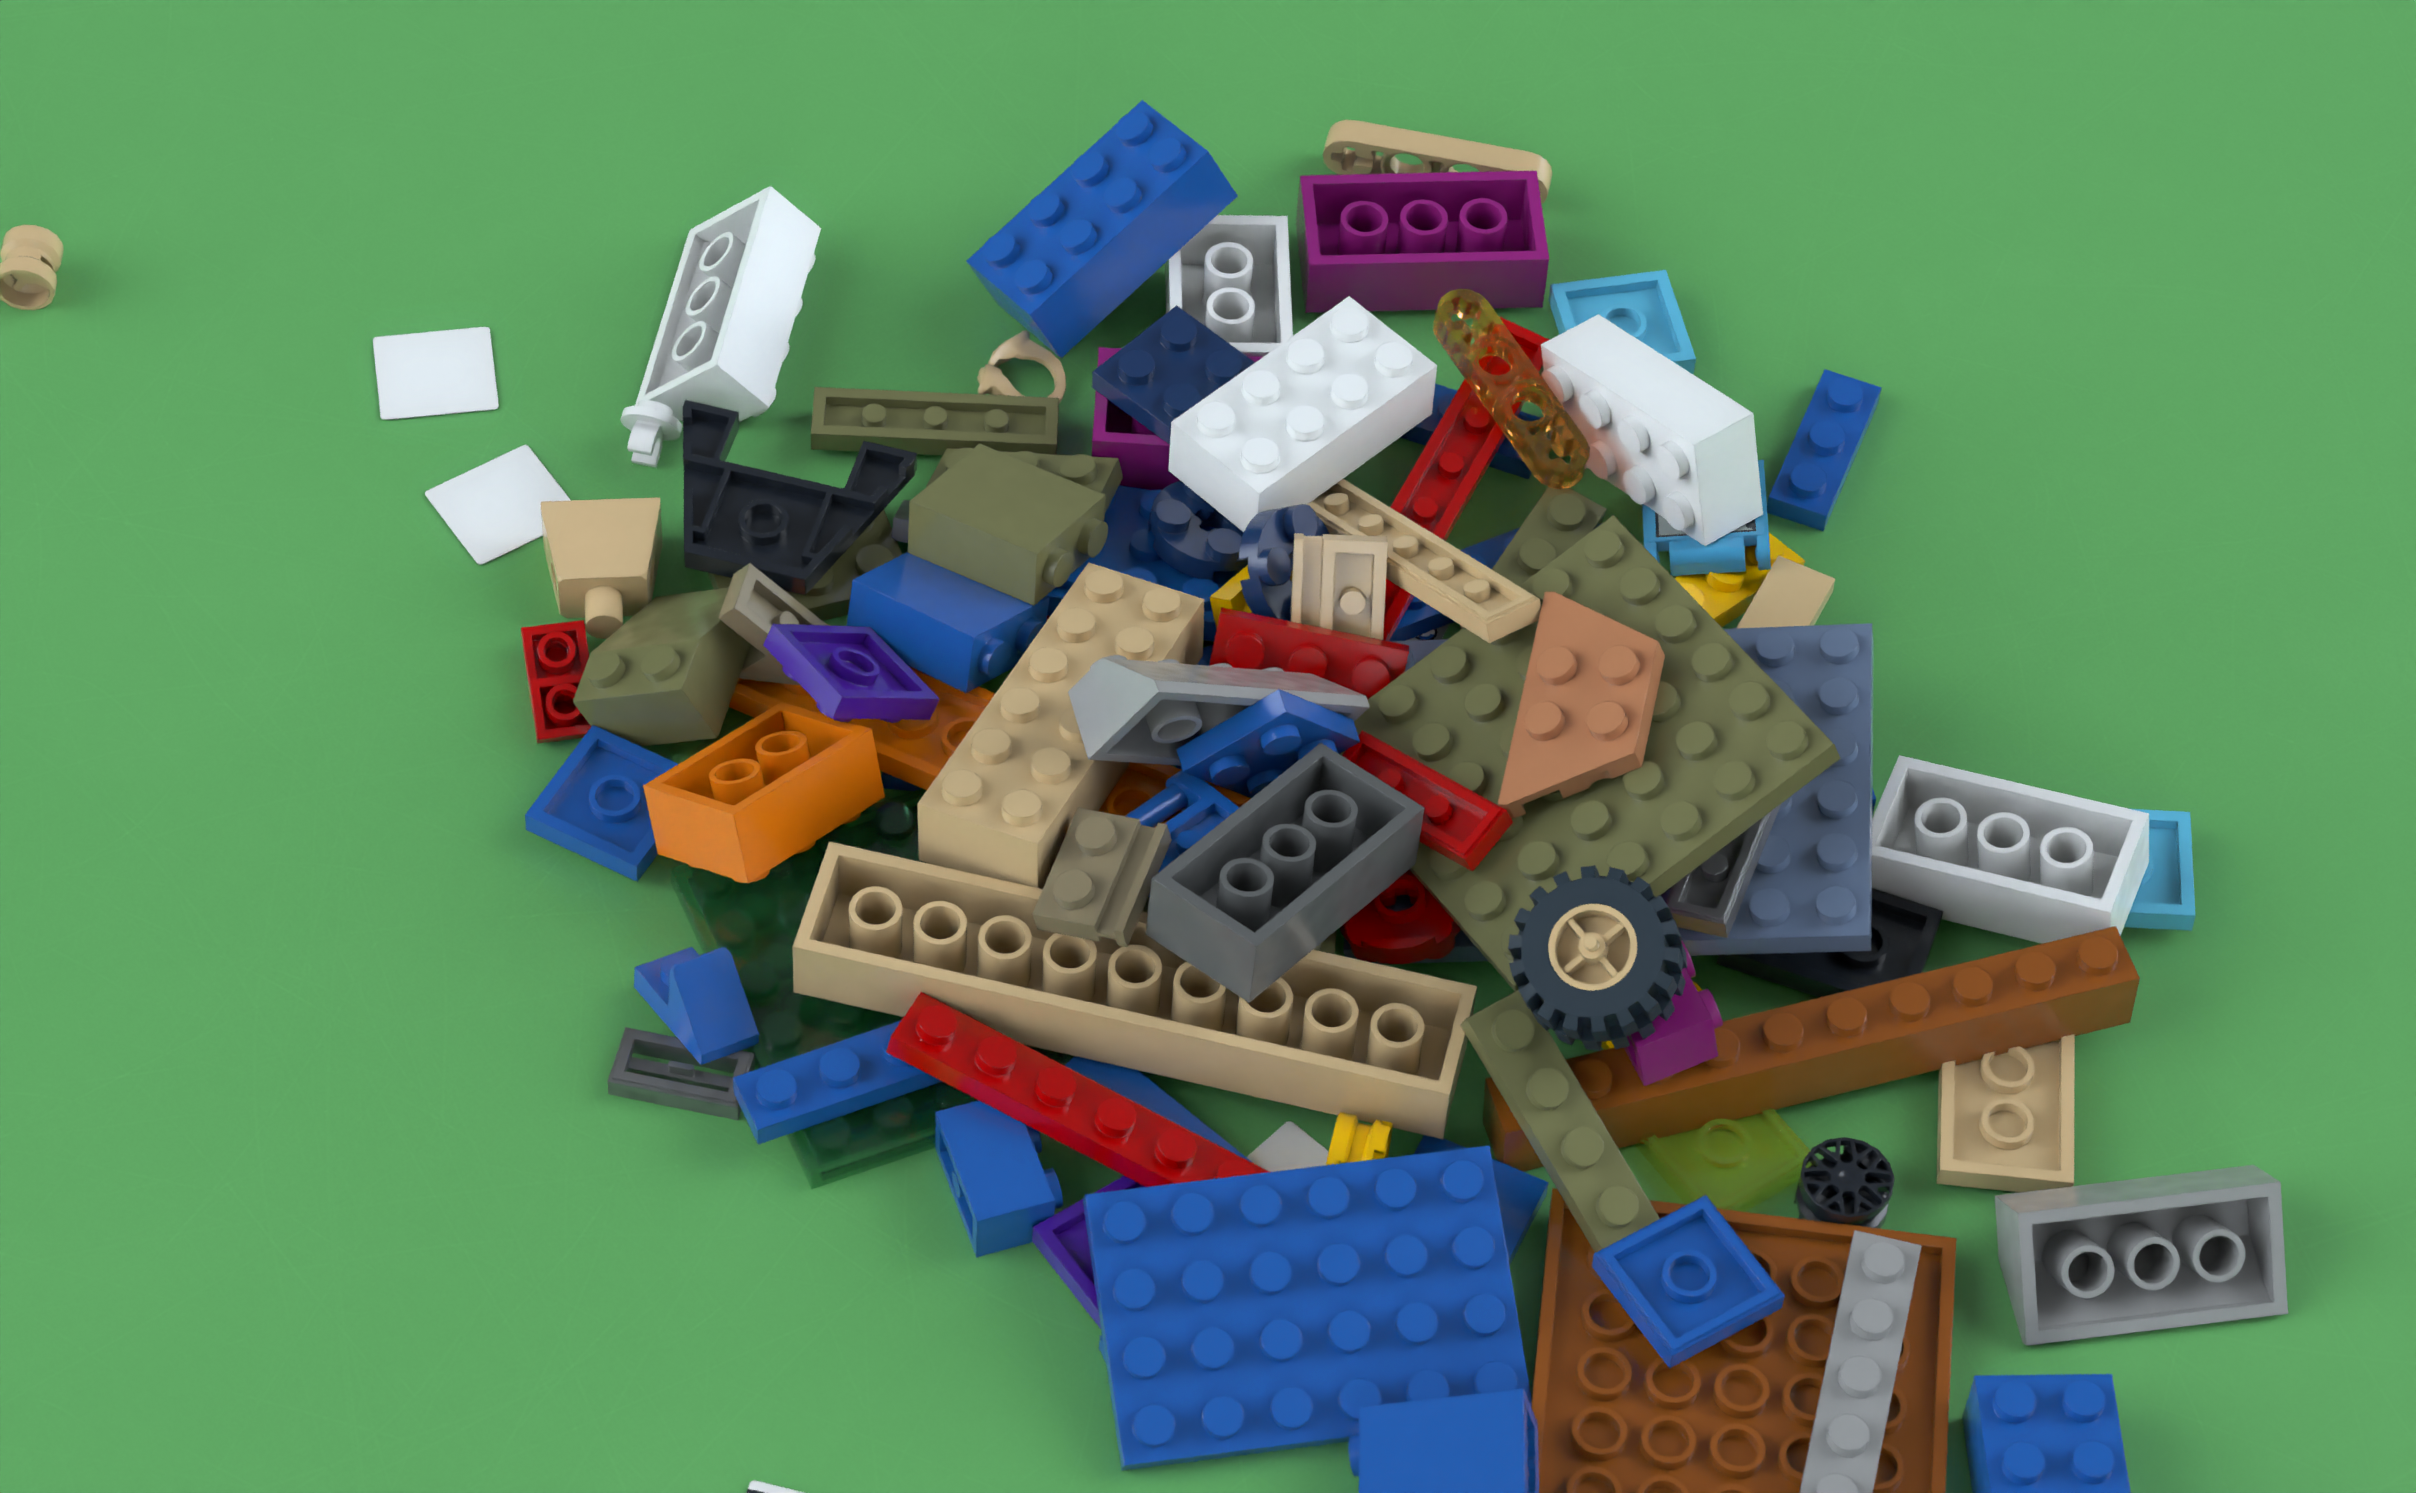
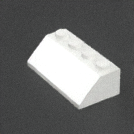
[635,186,821,422]

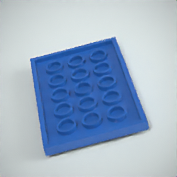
[1083,1145,1532,1471]

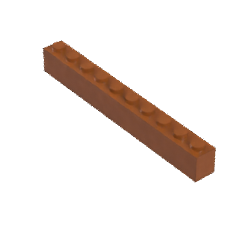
[1483,926,2140,1172]

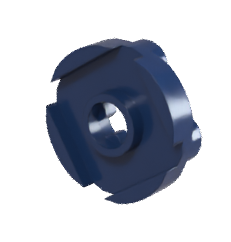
[1148,481,1248,580]
[1239,504,1330,621]

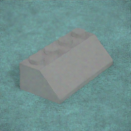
[1068,655,1370,766]
[1995,1165,2288,1346]

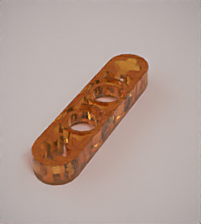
[1433,289,1590,489]

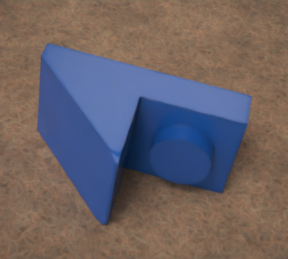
[634,947,759,1065]

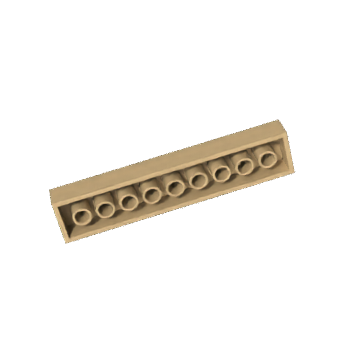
[793,842,1477,1139]

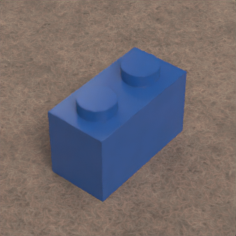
[935,1100,1063,1258]

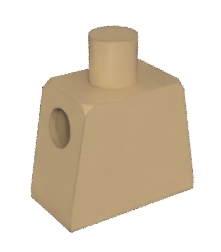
[541,497,662,639]

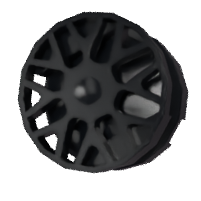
[1794,1137,1895,1229]

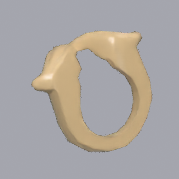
[977,330,1066,404]

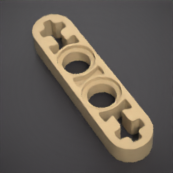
[1322,120,1552,204]

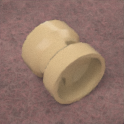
[0,225,64,310]

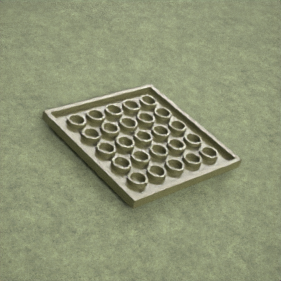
[1340,515,1841,991]

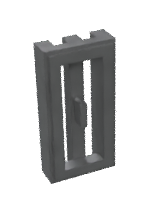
[607,1027,755,1120]

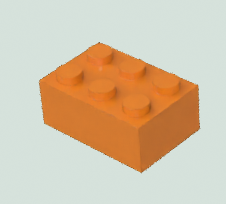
[643,702,885,884]

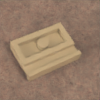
[1291,533,1388,640]

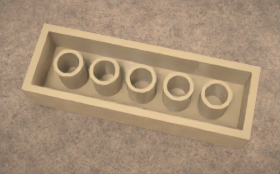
[917,562,1204,889]

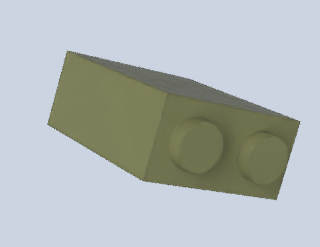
[908,444,1108,606]

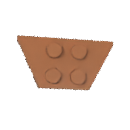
[1498,592,1665,818]

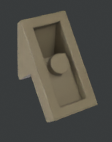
[718,563,827,686]

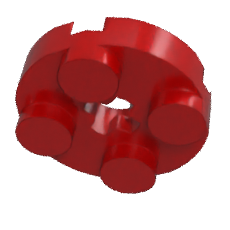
[1340,870,1461,964]

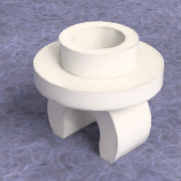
[620,400,682,468]

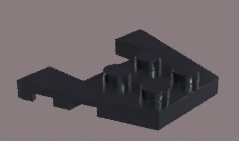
[683,400,917,595]

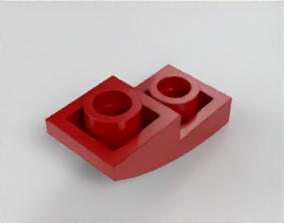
[521,620,591,744]

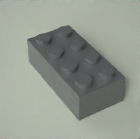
[1146,743,1424,1003]

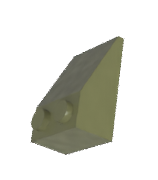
[573,588,750,747]

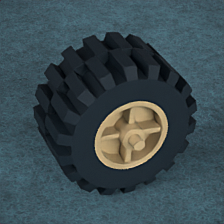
[1508,866,1687,1051]

